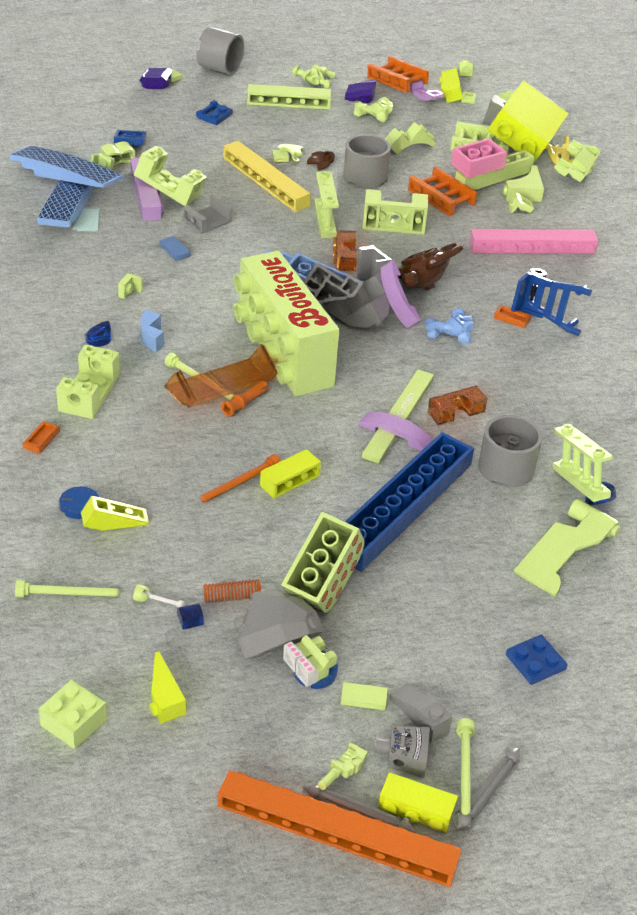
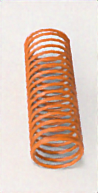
[204,579,261,603]

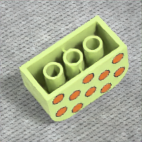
[281,512,364,613]

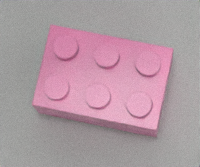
[451,138,507,178]

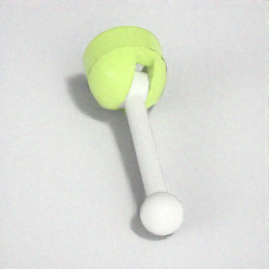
[133,584,185,609]

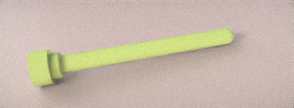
[165,352,234,400]
[15,580,120,598]
[456,718,475,815]

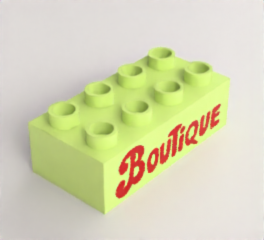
[233,250,339,396]

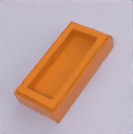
[494,305,532,329]
[23,421,60,454]

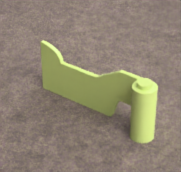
[514,498,621,596]

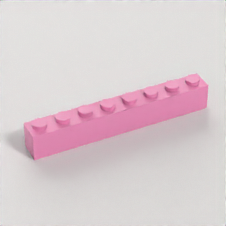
[469,229,598,254]

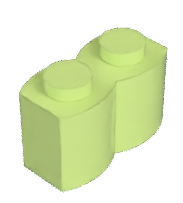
[101,141,135,166]

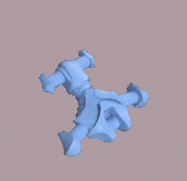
[424,308,474,345]

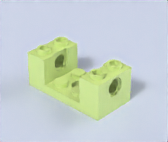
[134,146,207,206]
[362,189,428,235]
[56,345,120,419]

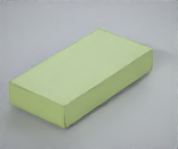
[340,682,388,711]

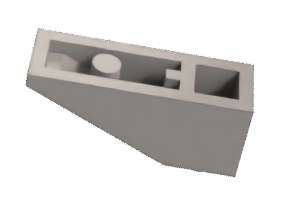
[389,684,452,743]

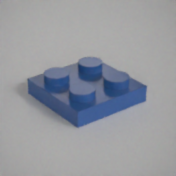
[114,130,146,147]
[506,634,568,685]

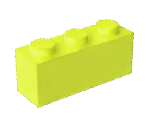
[439,68,463,103]
[260,449,321,499]
[378,772,458,833]

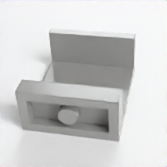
[183,195,232,234]
[357,246,392,280]

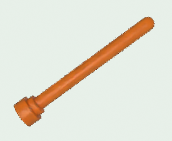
[200,454,281,502]

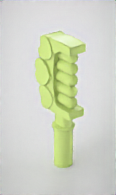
[318,743,367,790]

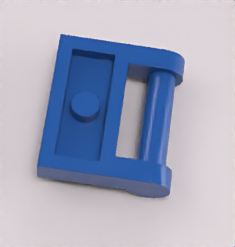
[196,100,233,125]

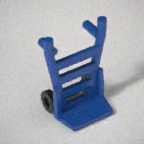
[511,268,592,336]

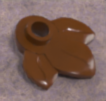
[307,151,335,170]

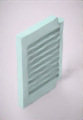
[72,209,99,231]

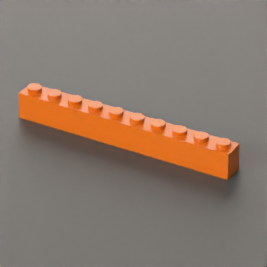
[218,770,462,888]

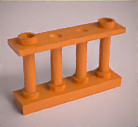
[367,56,429,93]
[408,166,477,217]

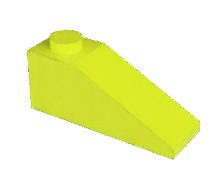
[81,496,149,531]
[149,651,186,724]

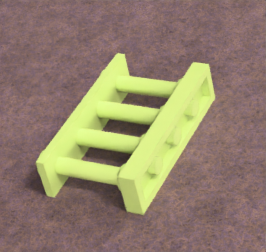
[450,121,509,155]
[314,171,339,238]
[553,424,613,502]

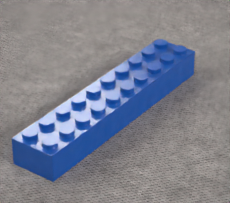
[345,432,474,572]

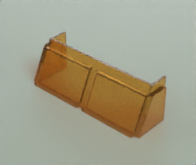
[164,344,278,408]

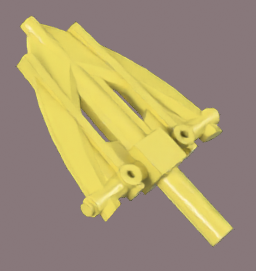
[545,136,575,165]

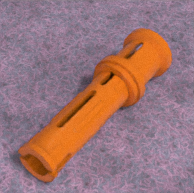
[221,381,269,417]

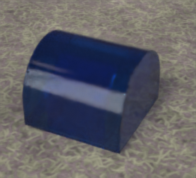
[177,603,204,630]

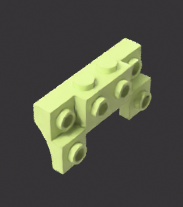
[554,139,601,182]

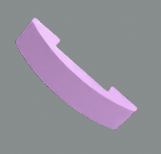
[410,80,444,101]
[381,260,421,328]
[359,412,433,451]

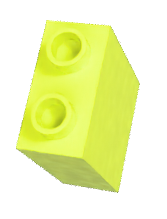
[487,80,569,164]

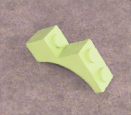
[385,122,437,154]

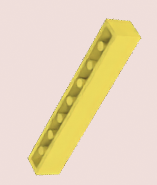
[224,141,311,212]

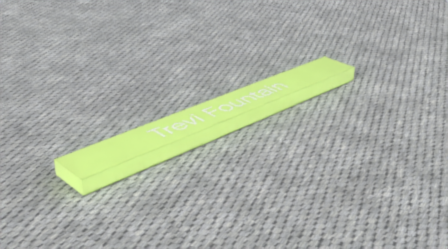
[362,369,434,464]

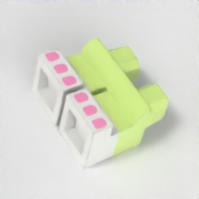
[283,635,337,687]

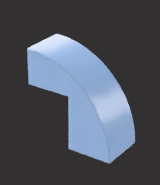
[141,309,164,352]

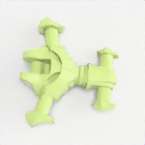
[292,64,336,89]
[353,97,393,123]

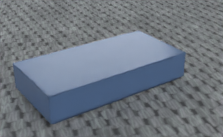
[160,236,190,261]

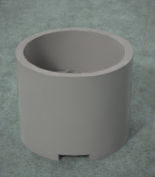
[197,27,245,75]
[343,134,391,189]
[478,415,542,487]

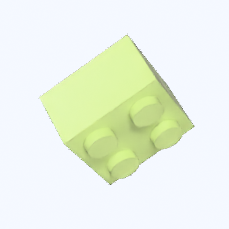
[39,680,107,749]

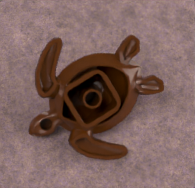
[398,243,464,290]

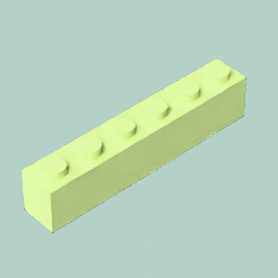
[247,84,331,109]
[455,150,535,190]

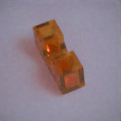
[333,230,357,272]
[427,385,488,425]

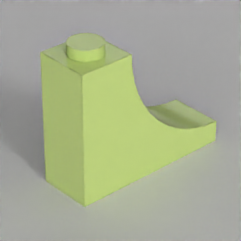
[502,165,544,202]

